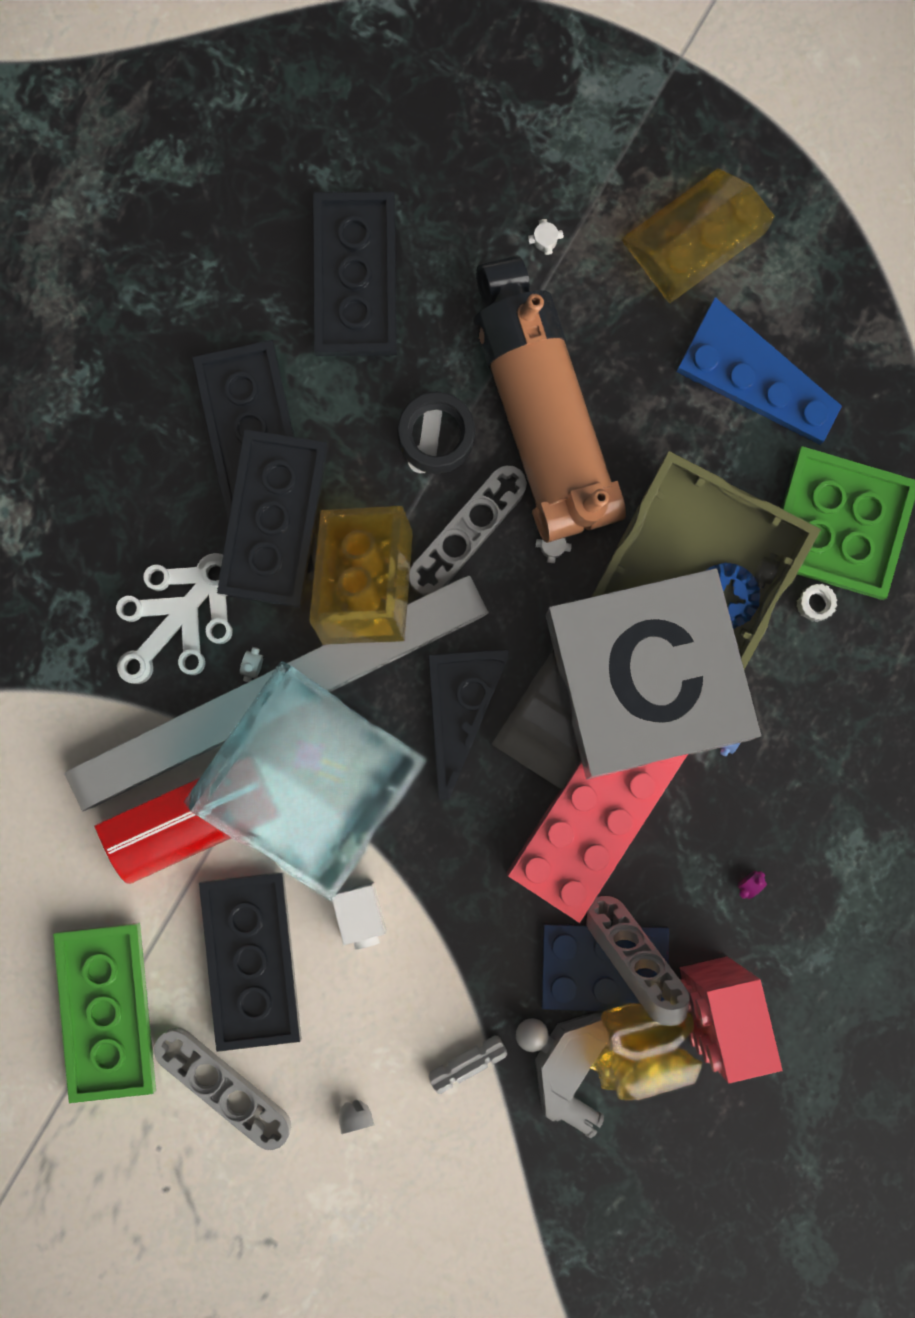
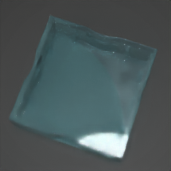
[184,661,427,902]

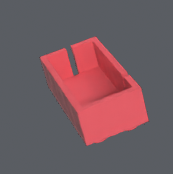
[679,956,783,1084]

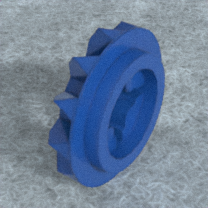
[705,563,760,629]

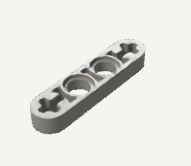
[409,465,527,596]
[586,896,689,1026]
[154,1028,291,1150]

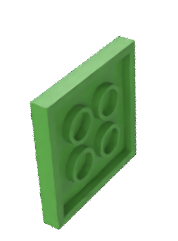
[781,446,915,600]

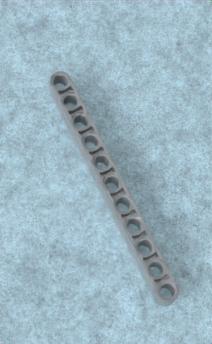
[64,576,489,811]

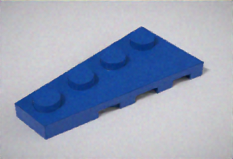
[676,297,842,445]

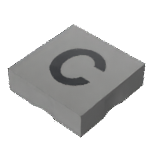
[545,568,761,780]

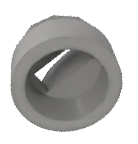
[339,1100,374,1134]

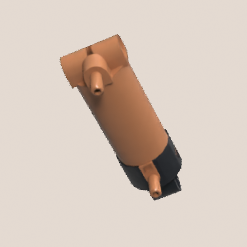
[473,255,626,543]

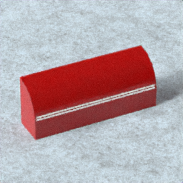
[94,756,280,884]

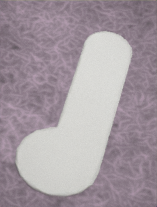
[408,410,442,473]

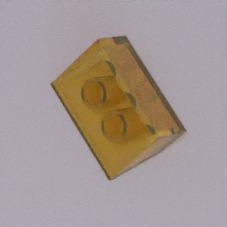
[621,168,775,303]

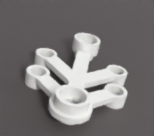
[116,553,232,684]

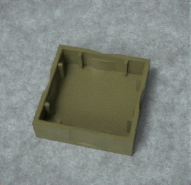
[590,451,821,670]

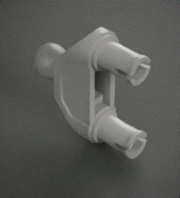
[516,1011,649,1138]

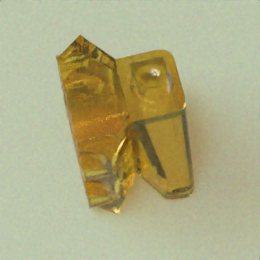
[590,1003,703,1100]

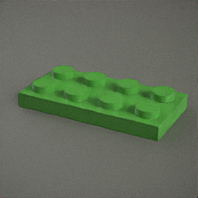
[53,923,156,1104]

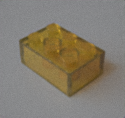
[309,506,413,645]

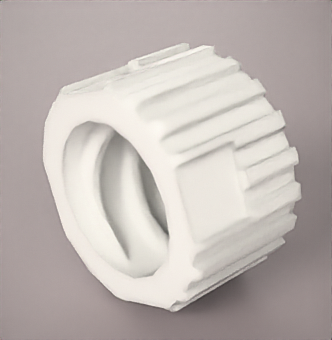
[797,584,837,622]

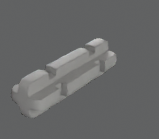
[429,1036,507,1094]

